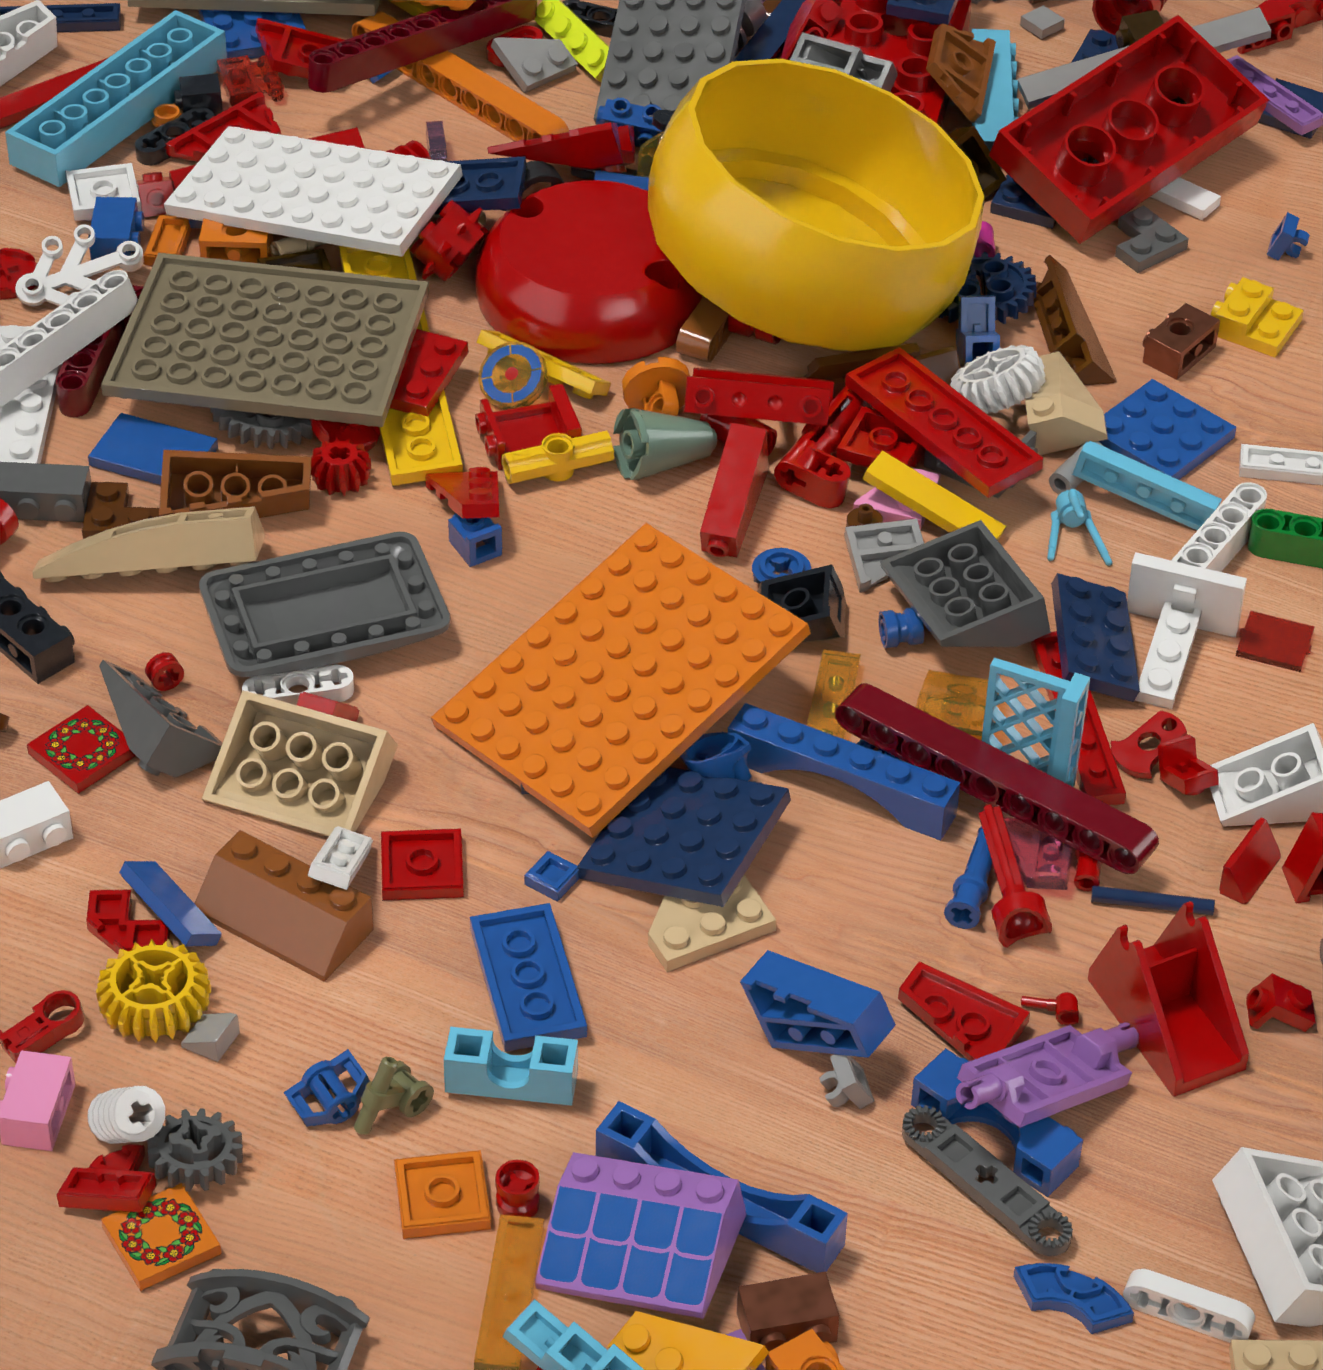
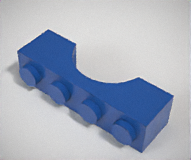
[911,1048,1083,1197]

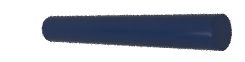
[1091,886,1215,916]

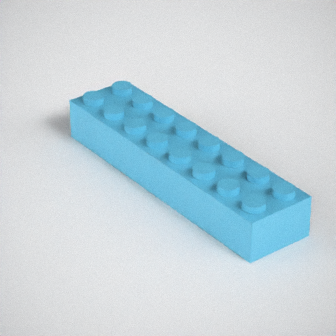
[5,10,227,187]

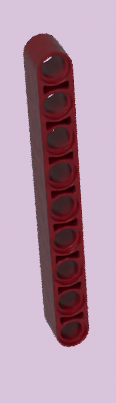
[308,0,537,93]
[835,683,1159,874]

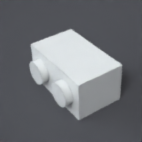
[0,781,73,869]

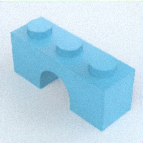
[444,1027,578,1106]

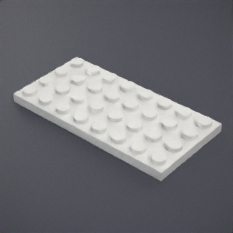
[164,126,463,257]

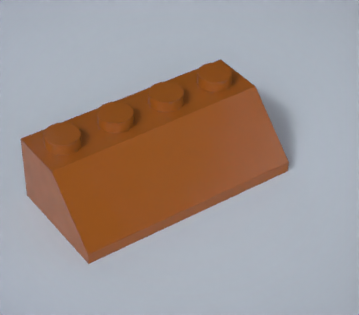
[194,830,374,982]

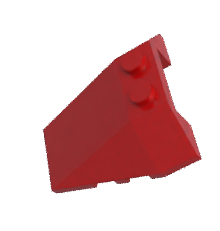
[487,122,635,173]

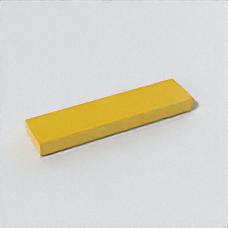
[863,450,1006,540]

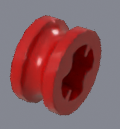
[145,652,184,691]

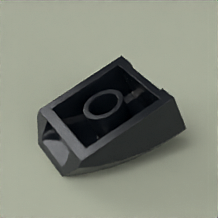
[757,564,847,642]

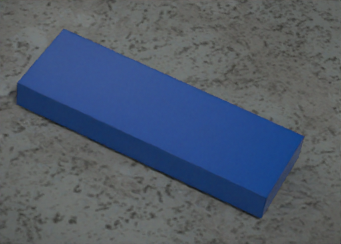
[119,861,222,947]

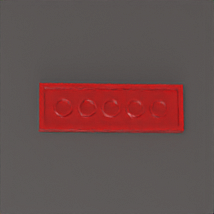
[845,347,1044,498]

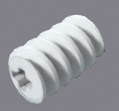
[88,1086,165,1144]

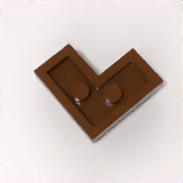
[82,482,159,539]

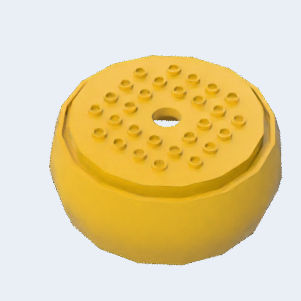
[648,59,984,351]

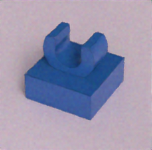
[1267,212,1310,260]

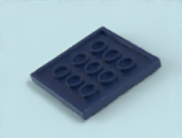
[578,767,791,907]

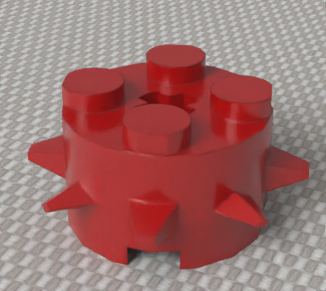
[410,200,489,282]

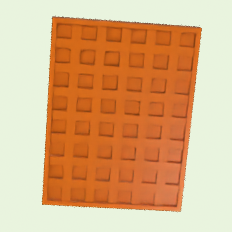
[431,523,811,838]

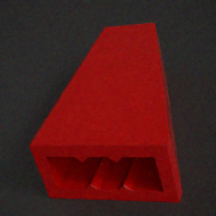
[700,423,769,558]

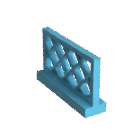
[981,657,1090,788]

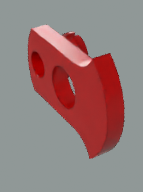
[1111,710,1188,779]

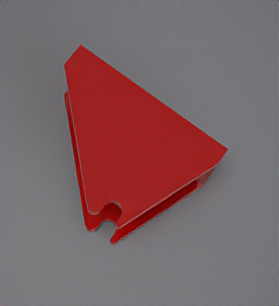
[1088,901,1249,1097]

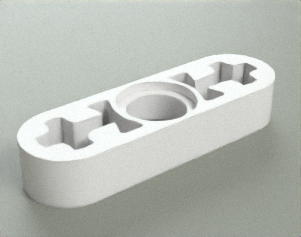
[242,665,354,705]
[1123,1269,1255,1343]

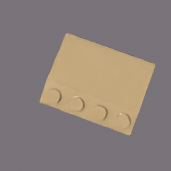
[202,690,398,837]

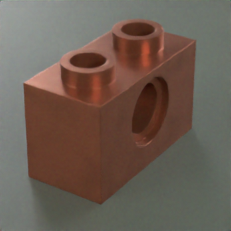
[1143,303,1220,380]

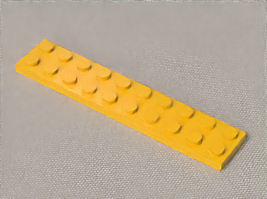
[339,246,463,486]

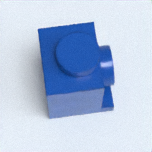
[448,513,502,567]

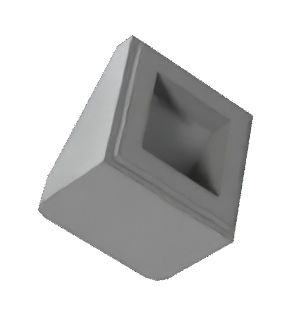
[181,1013,240,1062]

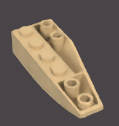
[32,507,265,582]

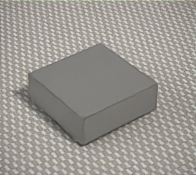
[1020,5,1065,39]

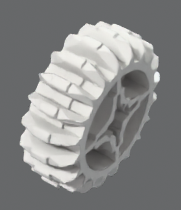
[950,345,1046,414]

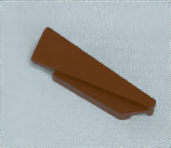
[1034,255,1117,385]
[803,342,959,399]

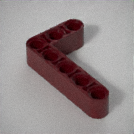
[56,285,143,417]

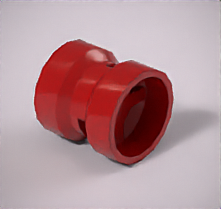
[495,1159,540,1222]

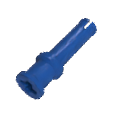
[944,826,993,929]

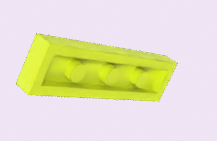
[535,0,609,82]

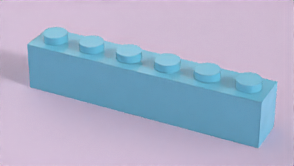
[971,29,1019,168]

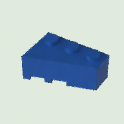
[740,950,896,1058]

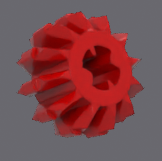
[311,437,371,496]

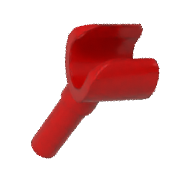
[1021,992,1079,1026]

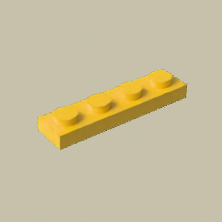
[476,330,611,399]

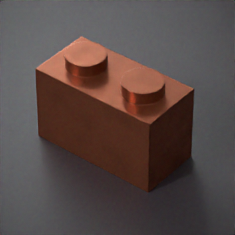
[736,1271,840,1351]

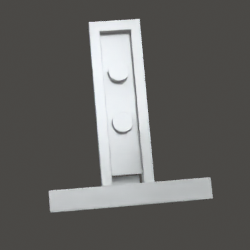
[1127,552,1247,709]

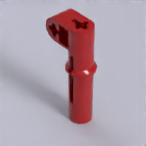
[774,385,873,508]

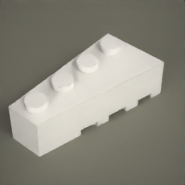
[0,0,58,87]

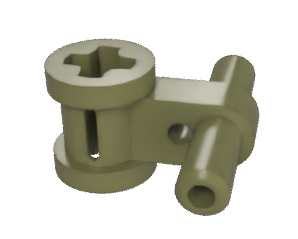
[354,1057,434,1135]

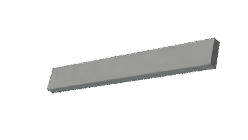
[1018,7,1271,109]

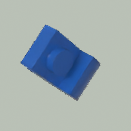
[956,295,1000,368]

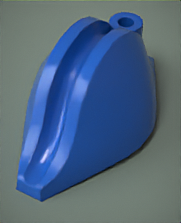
[680,732,752,781]

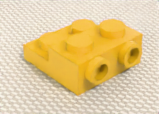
[1211,277,1304,358]

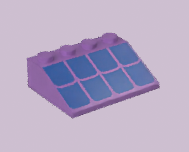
[535,1152,746,1319]

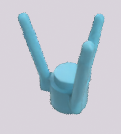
[1047,489,1112,566]

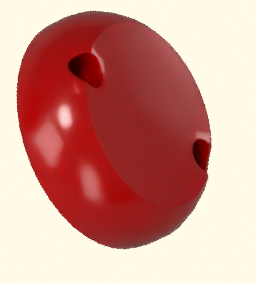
[475,180,703,364]

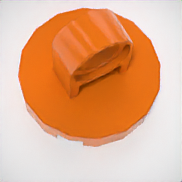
[622,357,690,416]

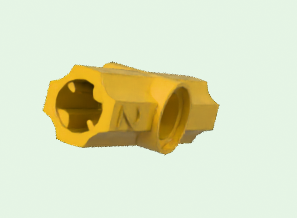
[502,430,614,484]

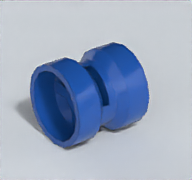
[878,608,924,648]

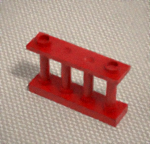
[684,367,835,426]

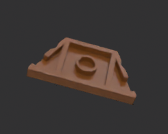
[926,23,996,123]

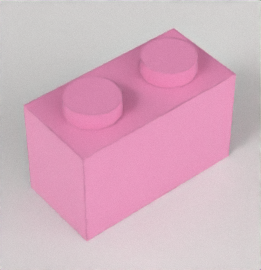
[0,1050,75,1151]

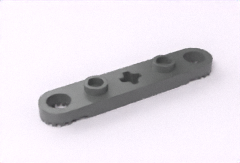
[902,1105,1073,1256]

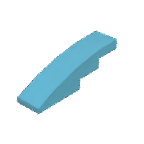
[503,1299,644,1370]

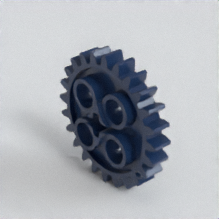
[938,252,1037,324]

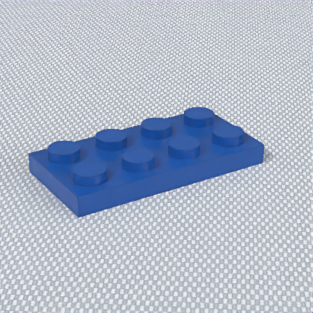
[470,903,587,1052]

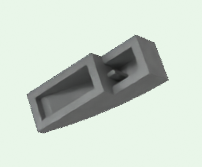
[790,32,898,92]

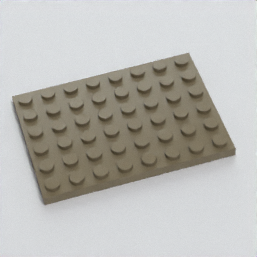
[101,253,429,427]

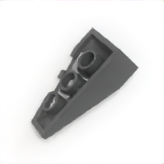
[99,660,223,777]

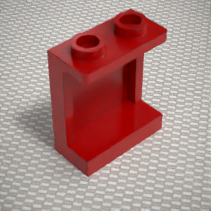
[475,384,582,470]

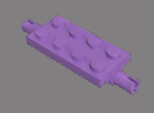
[956,1022,1139,1127]

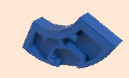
[1013,1263,1134,1334]

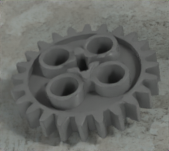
[210,408,313,449]

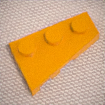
[607,1311,769,1370]

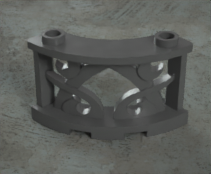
[151,1269,370,1370]

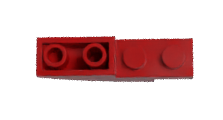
[1237,0,1323,54]

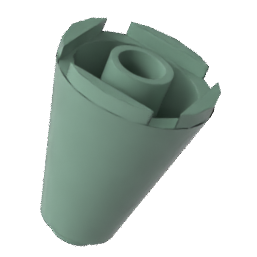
[613,408,717,480]

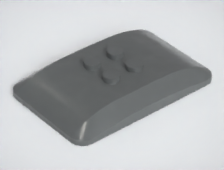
[199,532,450,677]

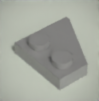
[491,37,578,93]
[844,519,924,592]

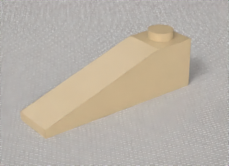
[1025,352,1108,455]

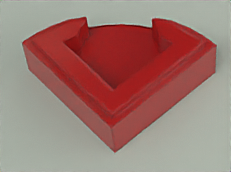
[89,1144,145,1171]

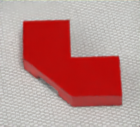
[86,890,170,954]

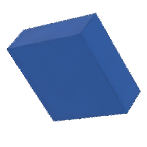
[524,851,580,902]

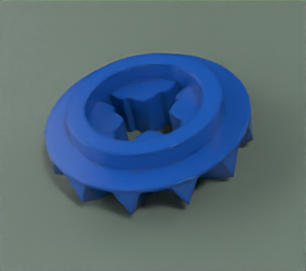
[752,548,811,583]

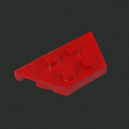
[255,18,345,79]
[165,92,281,162]

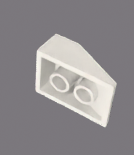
[1210,723,1323,827]

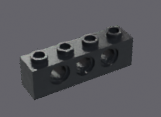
[0,571,75,684]

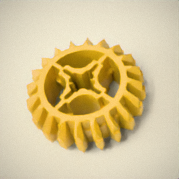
[96,939,211,1043]

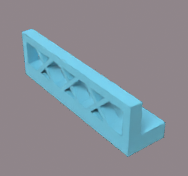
[1072,441,1222,530]

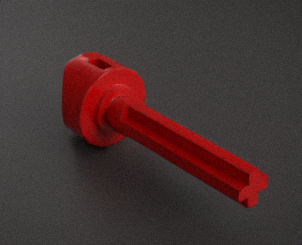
[978,804,1052,948]

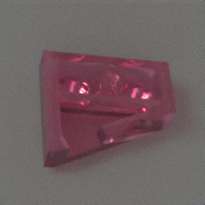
[1005,818,1073,890]

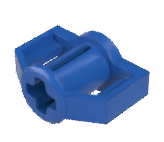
[283,1049,370,1127]

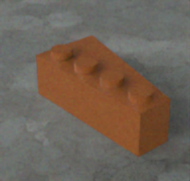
[159,450,311,518]

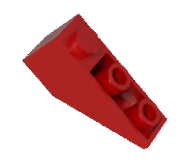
[781,0,845,60]

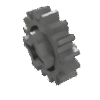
[147,1108,243,1192]

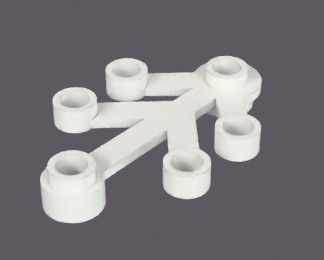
[15,224,144,306]

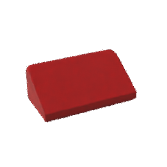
[1219,817,1281,905]

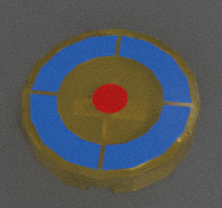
[478,341,548,410]

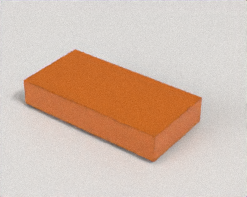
[144,215,192,266]

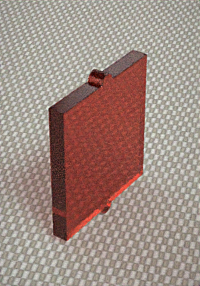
[1236,611,1315,672]

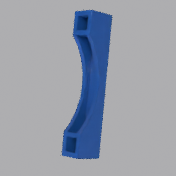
[728,703,960,841]
[596,1101,848,1273]

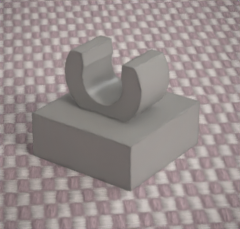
[819,1054,874,1109]

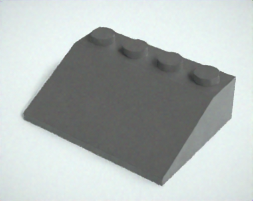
[880,520,1051,647]

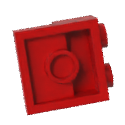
[836,406,925,468]

